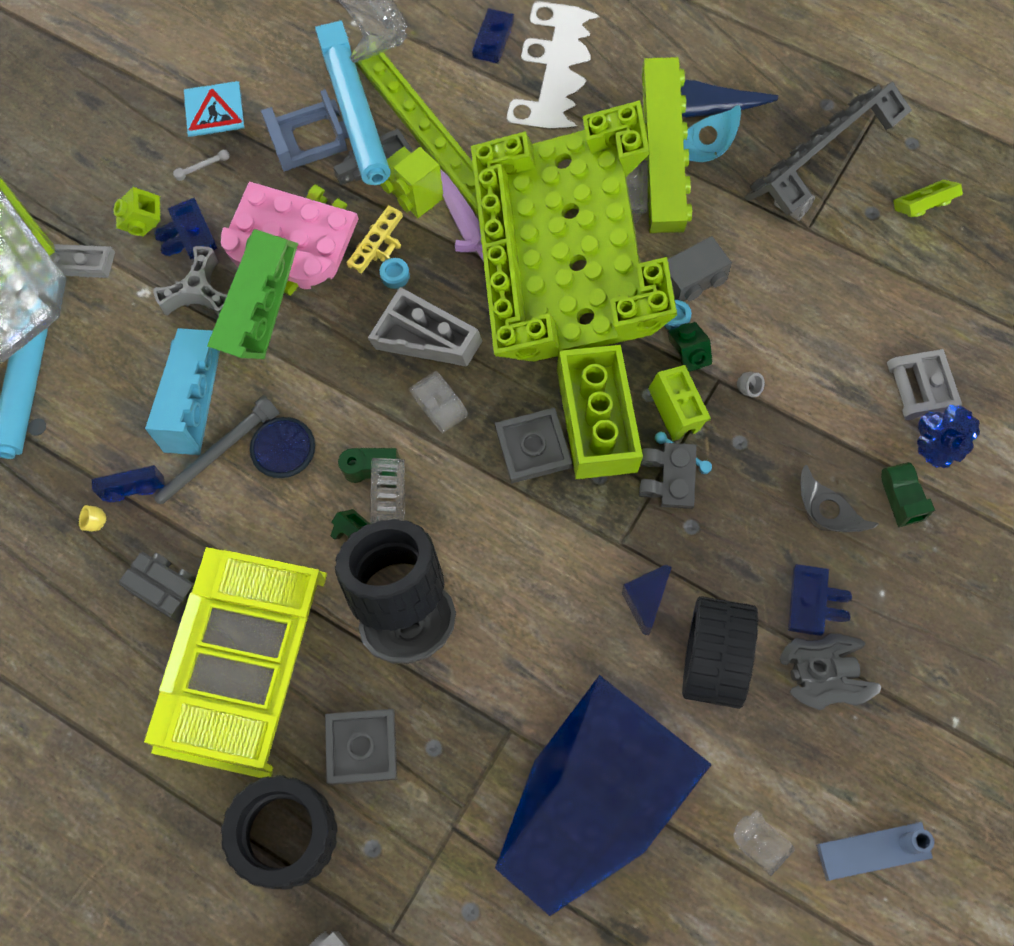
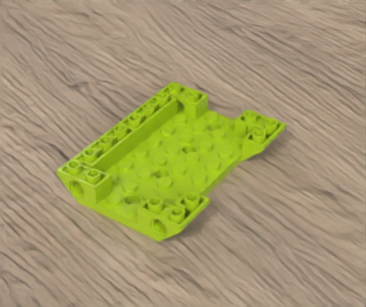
[471,100,677,362]

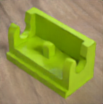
[648,365,711,441]

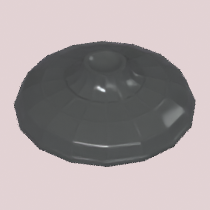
[358,589,456,664]

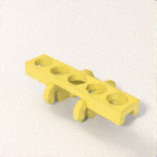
[347,205,403,274]

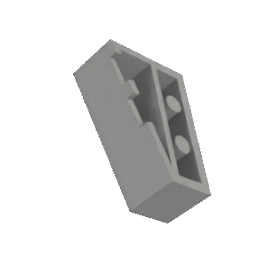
[368,287,482,366]

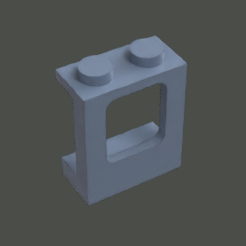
[261,89,349,172]

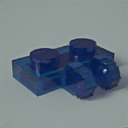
[154,197,218,259]
[788,564,852,636]

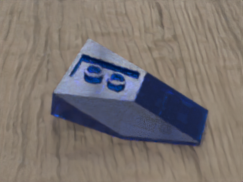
[495,675,712,916]

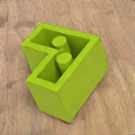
[380,147,443,218]

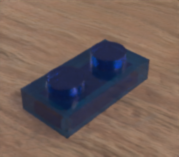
[472,8,514,64]
[91,465,165,502]

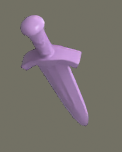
[440,169,484,263]

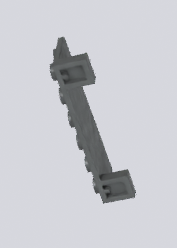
[744,81,912,215]

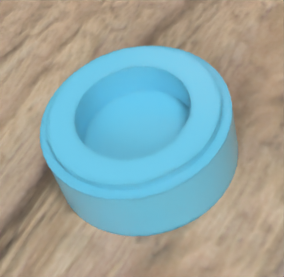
[379,258,410,289]
[664,300,692,330]

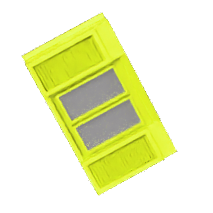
[144,547,327,778]

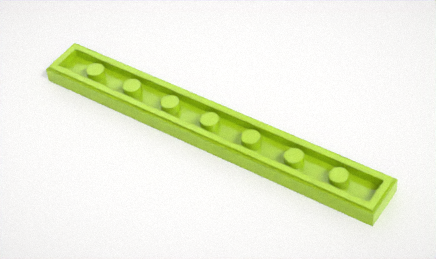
[353,43,478,215]

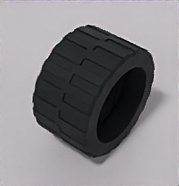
[335,519,445,631]
[682,596,758,709]
[221,775,338,890]

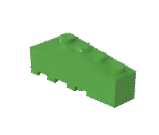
[207,229,298,359]

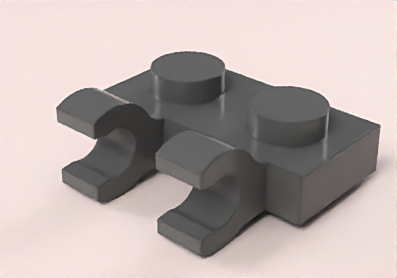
[639,443,697,509]

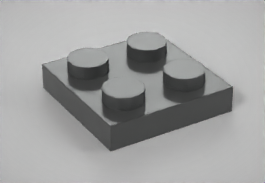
[495,407,572,484]
[325,709,397,785]

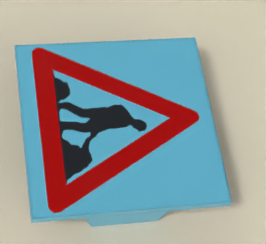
[184,81,244,137]

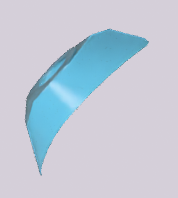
[683,105,741,162]

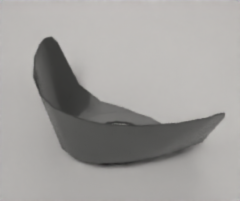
[800,465,879,532]

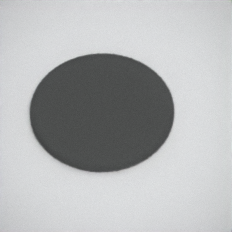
[28,419,46,436]

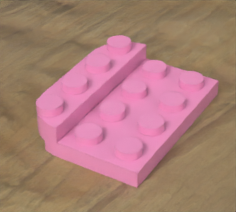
[221,181,359,289]

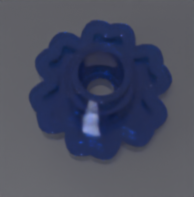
[917,405,980,468]

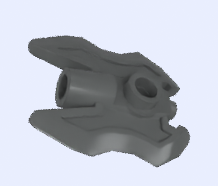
[780,633,881,710]

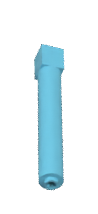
[315,20,390,185]
[0,251,63,459]

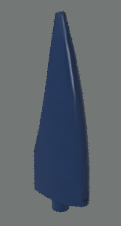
[681,80,778,118]

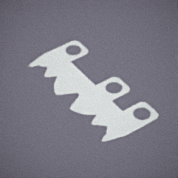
[507,2,600,129]

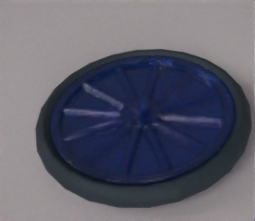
[250,417,315,478]

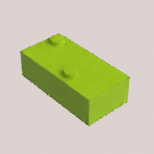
[557,345,643,479]

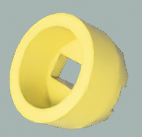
[79,505,107,532]

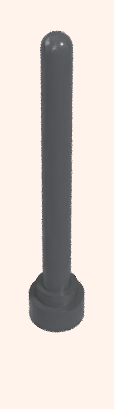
[154,395,280,504]

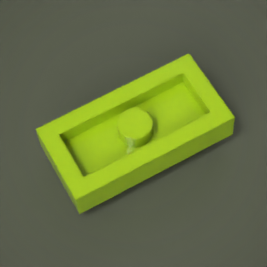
[893,179,963,217]

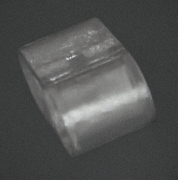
[409,371,468,433]

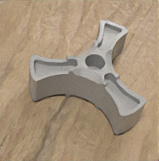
[153,246,227,317]

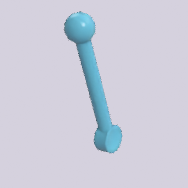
[655,432,712,474]

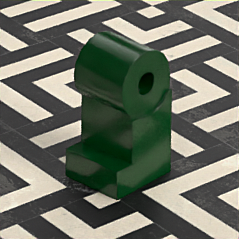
[338,448,400,488]
[881,462,935,528]

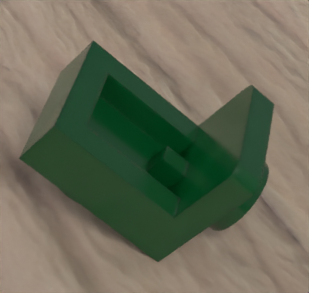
[668,321,713,372]

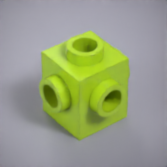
[113,187,160,237]

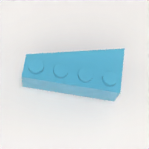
[145,328,220,455]

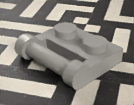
[887,349,962,420]

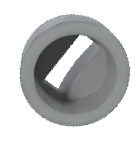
[737,372,765,397]

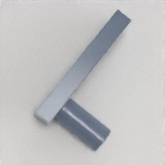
[816,822,934,881]

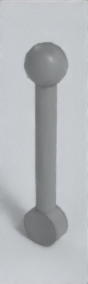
[173,150,230,181]

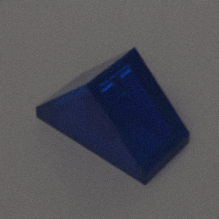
[622,565,672,636]

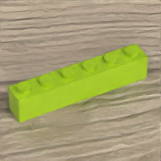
[642,57,692,233]

